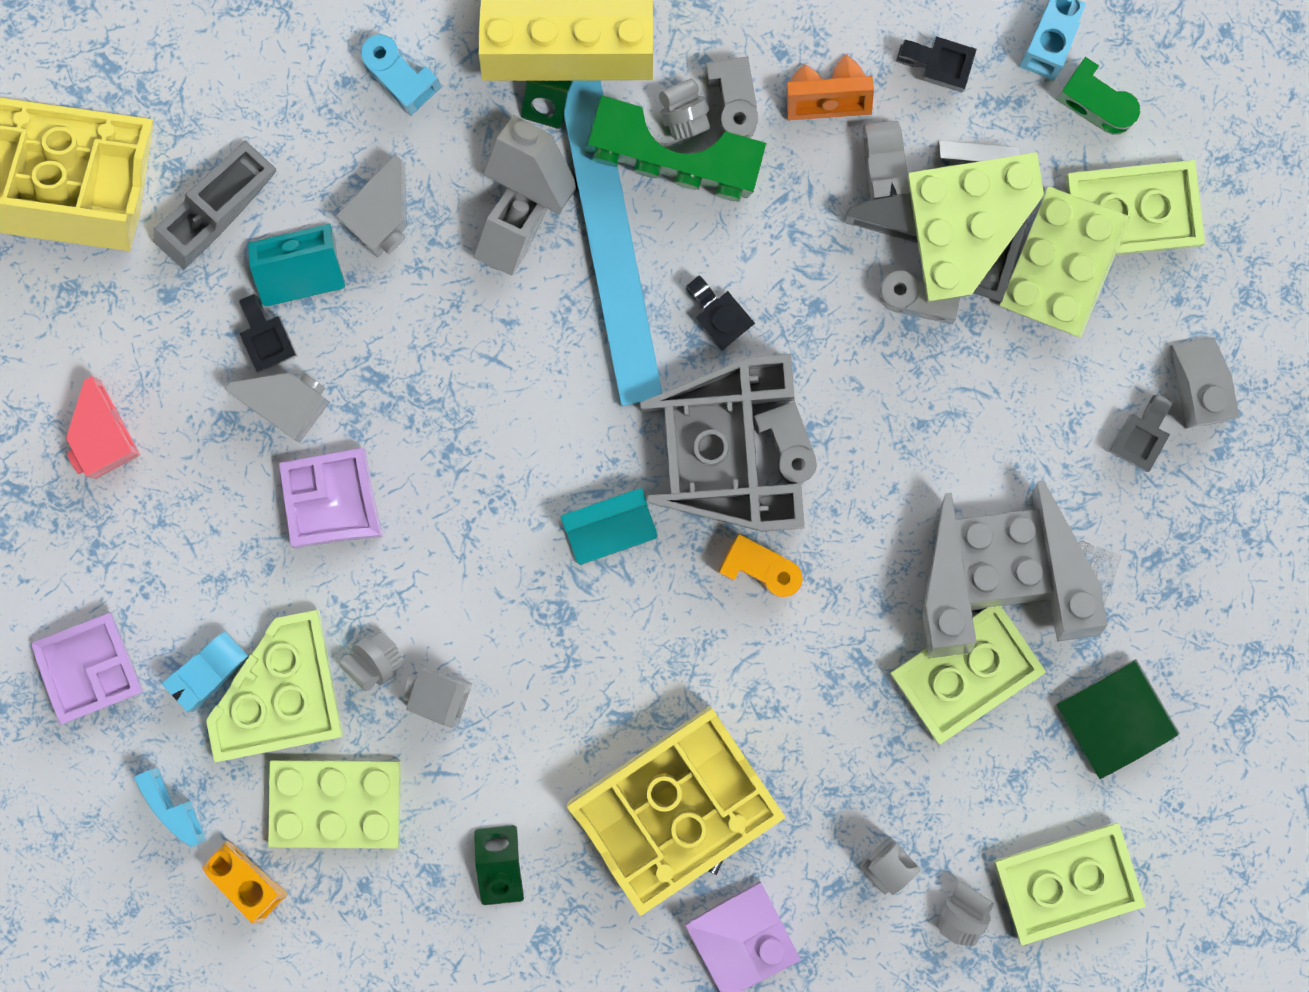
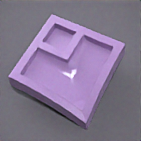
[279,448,383,549]
[31,612,143,725]
[685,881,801,992]

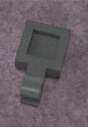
[1109,394,1173,472]

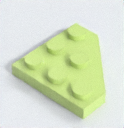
[907,152,1044,303]
[206,610,344,763]

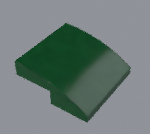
[1056,659,1180,779]

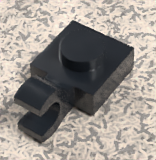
[896,36,977,92]
[685,275,755,352]
[239,294,298,373]

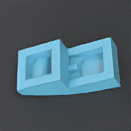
[134,768,206,847]

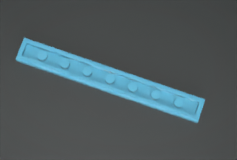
[564,80,662,407]

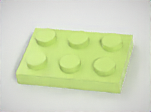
[1065,160,1205,256]
[1000,186,1130,338]
[890,606,1046,745]
[268,760,401,849]
[993,822,1146,946]

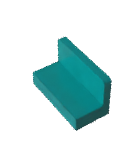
[248,223,345,307]
[560,487,658,565]

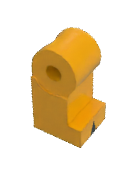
[717,534,803,597]
[202,841,288,924]

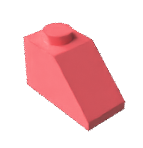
[66,376,141,479]

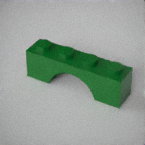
[584,95,767,202]

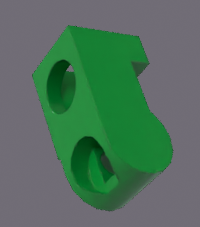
[1056,56,1140,135]

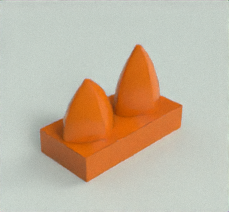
[786,54,874,121]

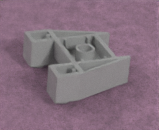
[640,354,805,532]
[922,480,1108,659]

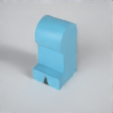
[1019,0,1086,81]
[361,34,442,116]
[161,631,249,713]

